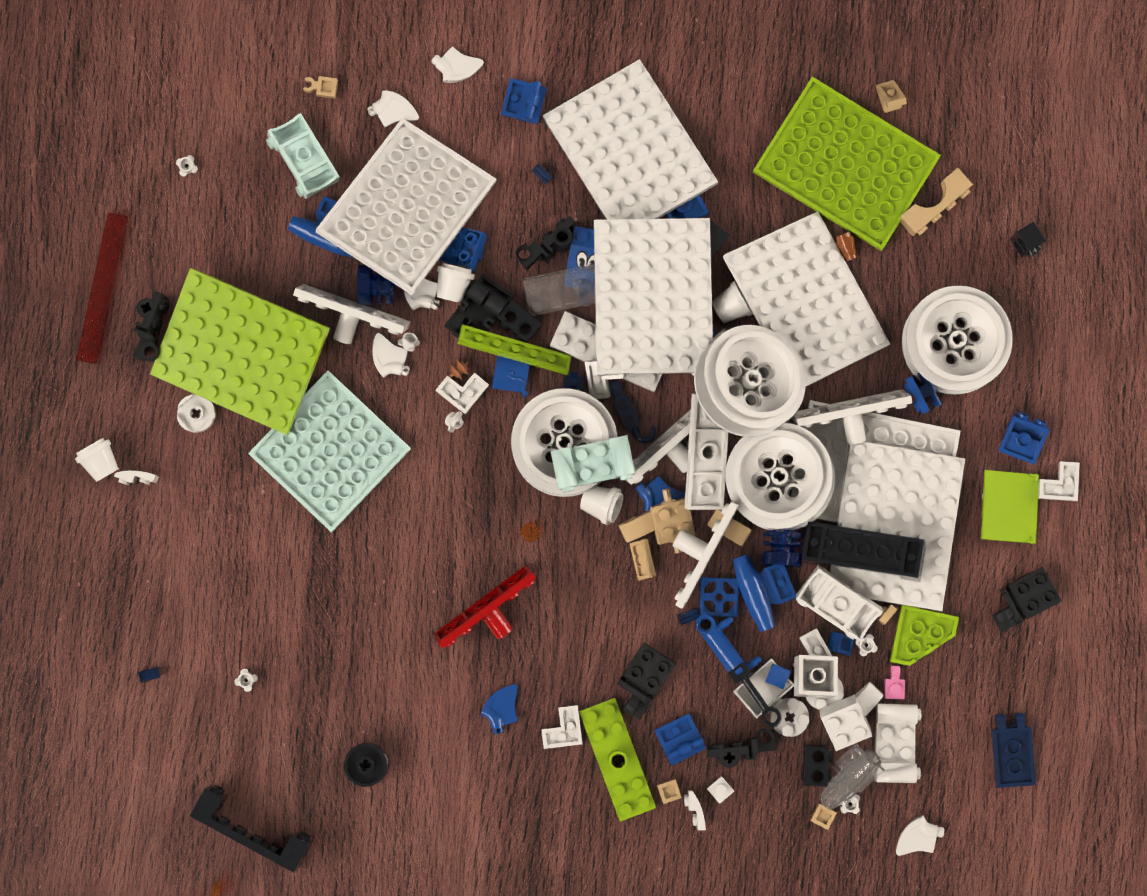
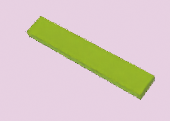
[457,324,572,375]

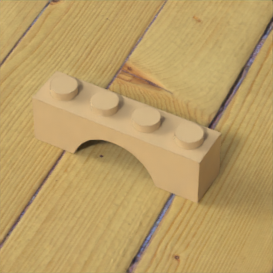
[900,168,973,236]

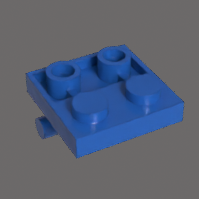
[501,78,547,125]
[440,227,487,273]
[904,373,941,414]
[654,713,706,766]

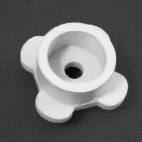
[176,155,198,177]
[398,333,420,352]
[445,411,464,433]
[855,634,878,656]
[235,669,258,692]
[840,794,860,814]

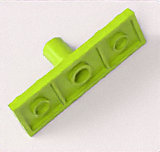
[579,698,656,822]

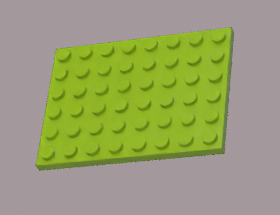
[753,77,941,251]
[150,268,330,435]

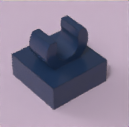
[563,372,584,391]

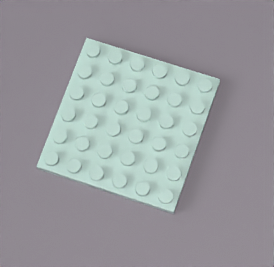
[248,371,411,532]

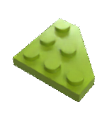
[890,605,959,666]

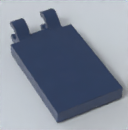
[991,712,1036,788]

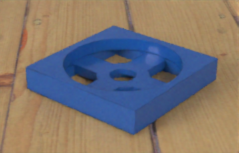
[699,577,739,617]

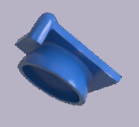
[492,355,530,397]

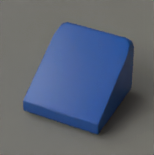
[828,632,854,656]
[765,664,791,689]

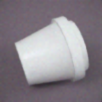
[436,263,475,303]
[712,281,753,323]
[75,438,119,482]
[580,486,623,525]

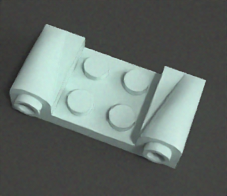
[266,113,340,199]
[551,435,635,493]

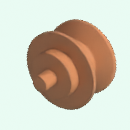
[449,360,469,380]

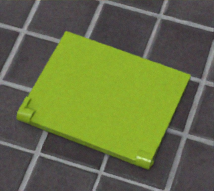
[981,470,1039,544]

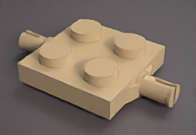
[650,488,695,553]

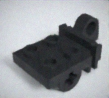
[516,216,575,271]
[444,274,514,338]
[133,291,170,362]
[992,567,1062,633]
[617,642,676,719]
[706,728,776,768]

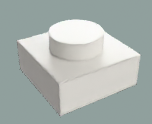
[707,776,734,804]

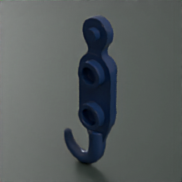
[609,381,656,443]

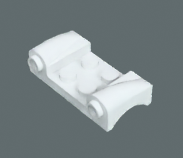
[796,565,883,642]
[875,703,921,783]

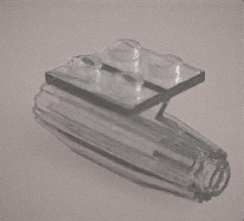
[820,743,885,810]

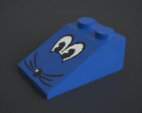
[564,226,595,292]

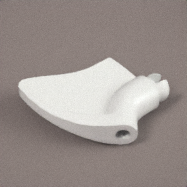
[432,47,484,83]
[367,91,419,128]
[404,278,440,311]
[372,333,410,378]
[896,816,944,856]

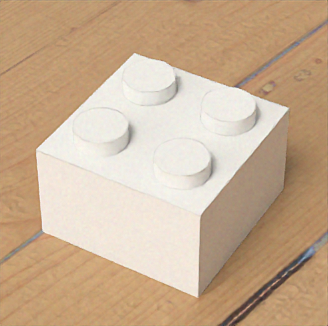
[794,655,838,698]
[819,694,872,751]

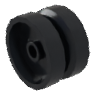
[344,743,389,787]

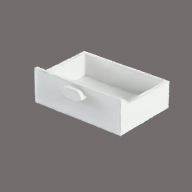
[733,658,794,718]

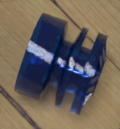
[357,265,395,305]
[762,529,803,567]

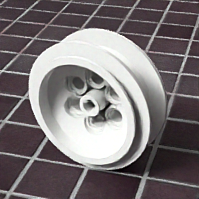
[902,286,1013,395]
[694,325,806,437]
[511,388,617,497]
[726,423,835,532]

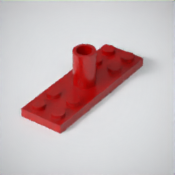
[434,565,536,649]

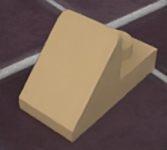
[876,80,907,113]

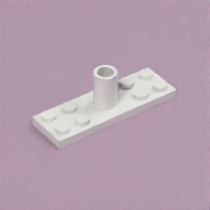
[293,284,411,344]
[550,311,662,392]
[791,389,912,444]
[685,393,729,510]
[625,409,691,485]
[673,502,739,608]

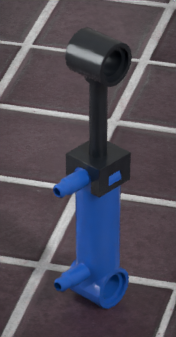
[696,615,782,728]

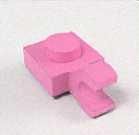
[884,665,905,699]

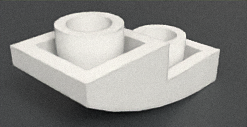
[114,471,159,486]
[856,682,883,716]
[684,790,706,830]

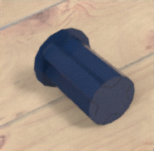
[531,162,552,184]
[677,608,699,627]
[138,667,161,684]

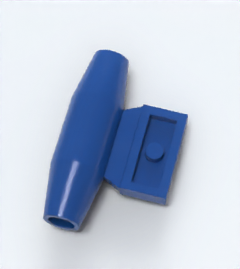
[288,196,354,258]
[733,554,796,632]

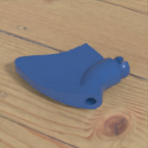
[635,476,685,511]
[481,684,518,734]

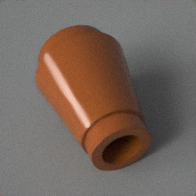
[836,231,857,261]

